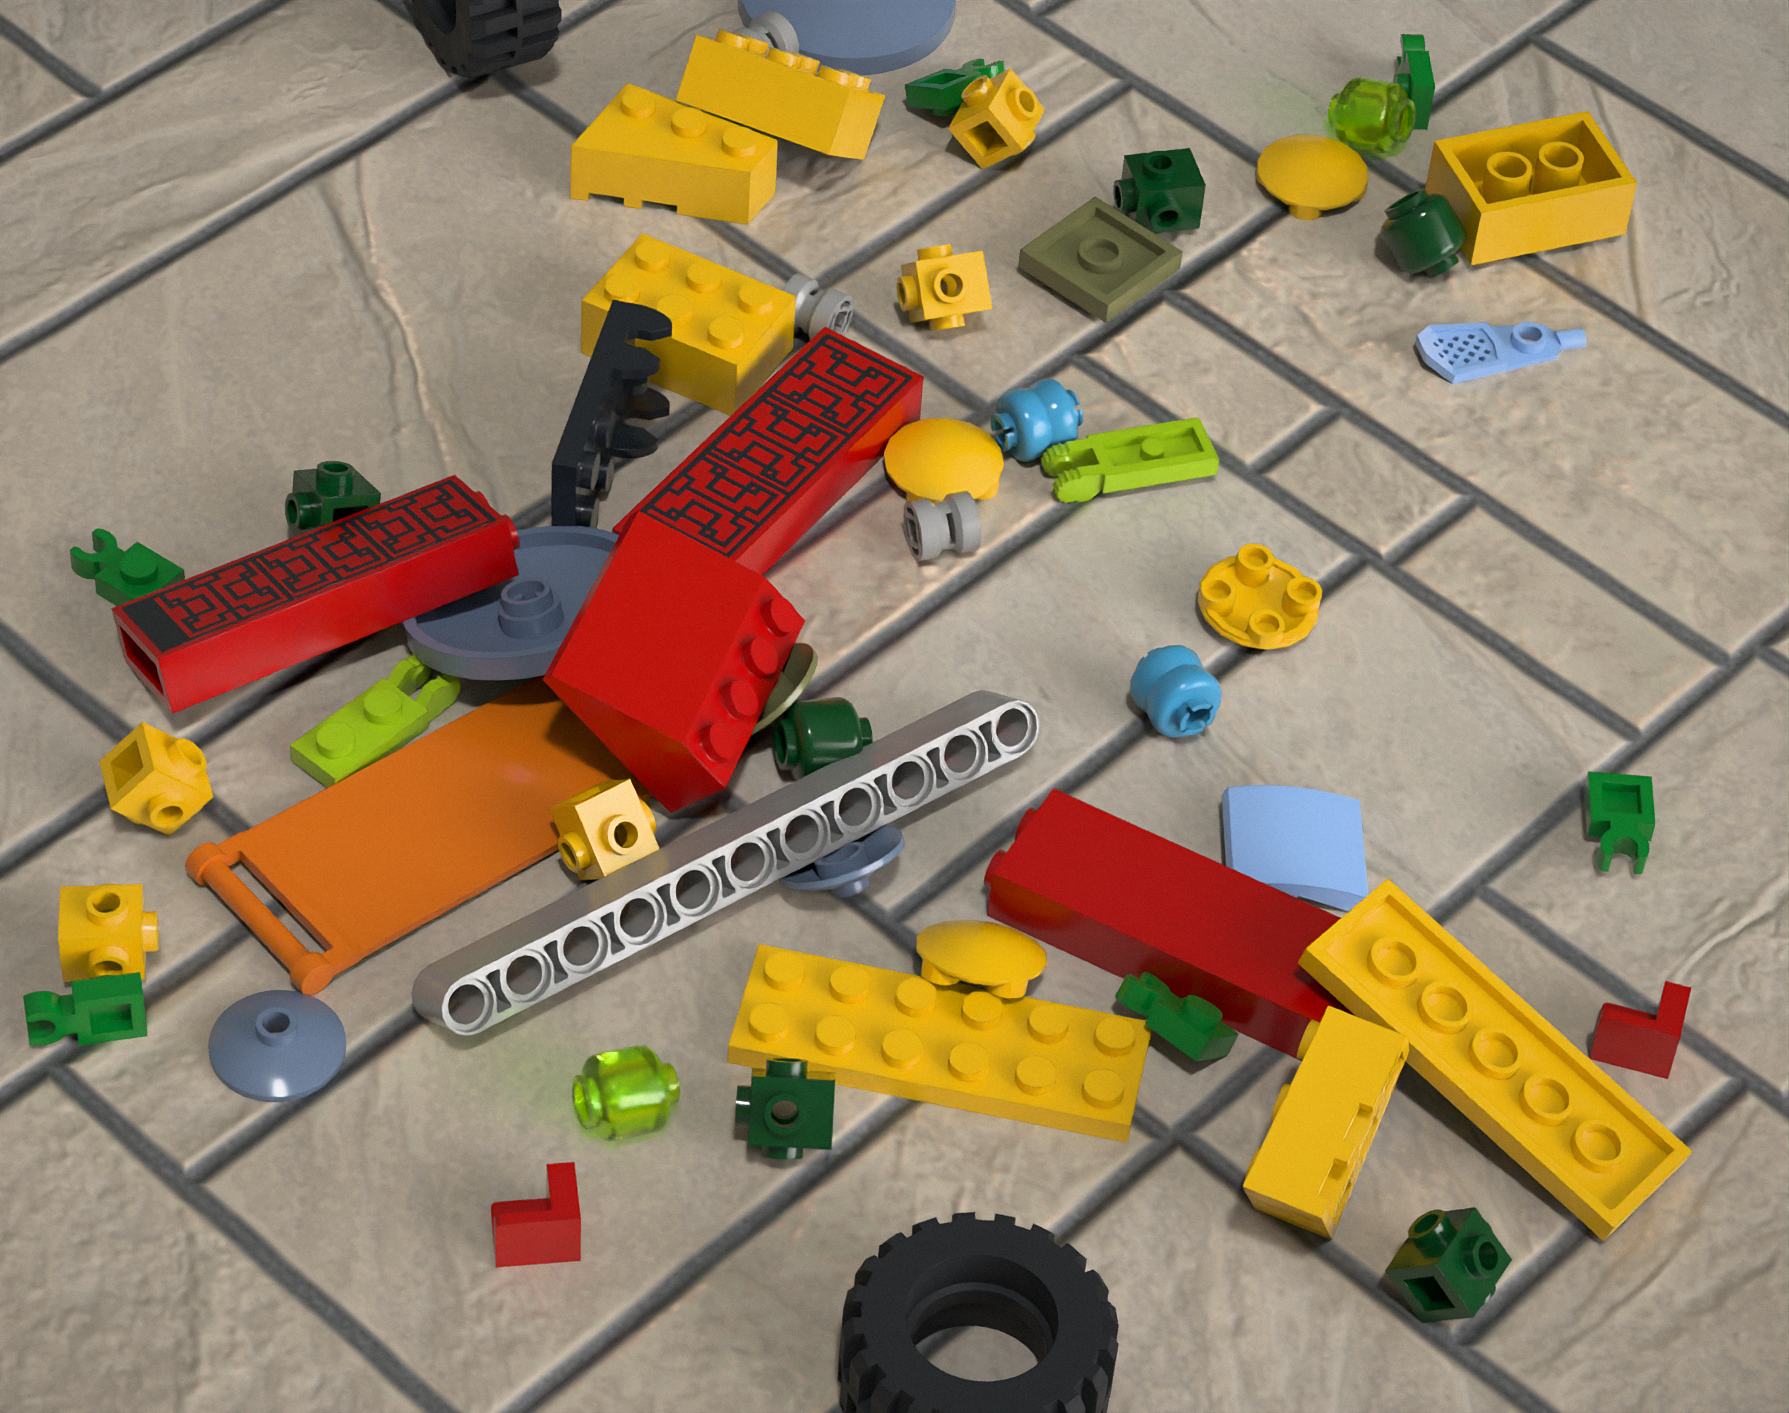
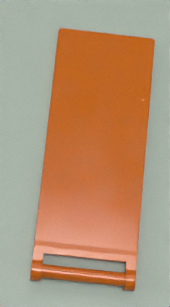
[185,675,654,996]

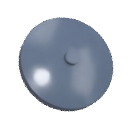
[738,0,956,75]
[403,526,619,680]

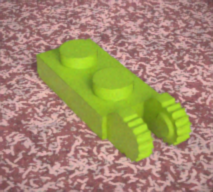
[1041,417,1219,504]
[290,654,462,788]

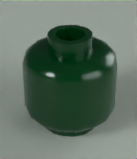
[1380,188,1467,278]
[773,697,873,780]

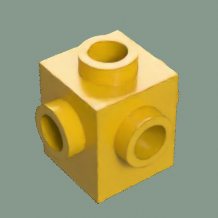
[948,68,1045,170]
[896,244,992,331]
[99,722,213,836]
[549,779,660,880]
[58,883,159,982]

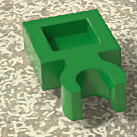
[1392,34,1435,130]
[905,58,1005,116]
[70,528,185,606]
[1584,771,1655,874]
[23,972,147,1046]
[1115,972,1239,1062]

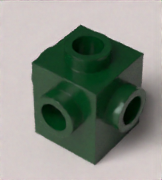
[1113,148,1206,234]
[285,461,381,536]
[735,1057,835,1160]
[1385,1207,1512,1323]

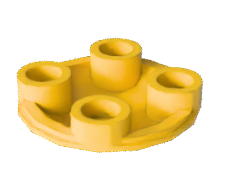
[1255,134,1368,220]
[884,417,1004,503]
[1197,543,1322,650]
[916,920,1047,999]

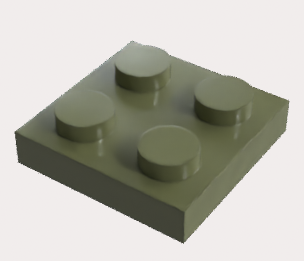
[1018,197,1183,323]

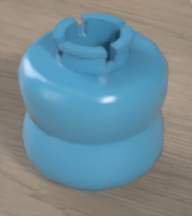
[991,378,1083,462]
[1130,645,1222,737]

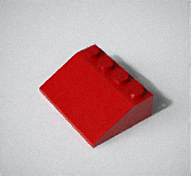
[542,511,805,813]

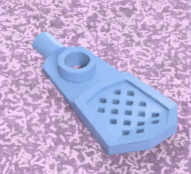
[1415,322,1586,384]

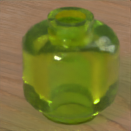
[1328,77,1416,154]
[572,1045,680,1141]

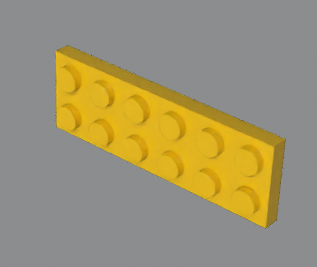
[1298,878,1692,1241]
[727,944,1152,1143]

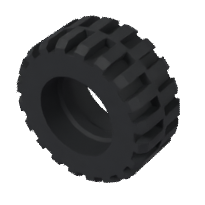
[412,0,562,78]
[838,1212,1119,1413]

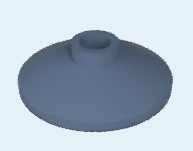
[779,825,905,898]
[208,990,346,1102]

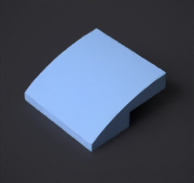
[1222,785,1368,911]

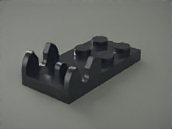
[551,300,672,528]

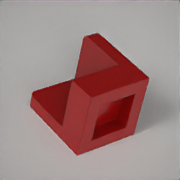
[1589,981,1691,1079]
[491,1162,581,1268]

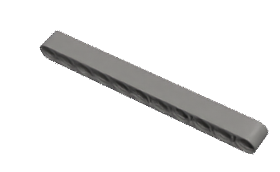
[411,690,1040,1036]

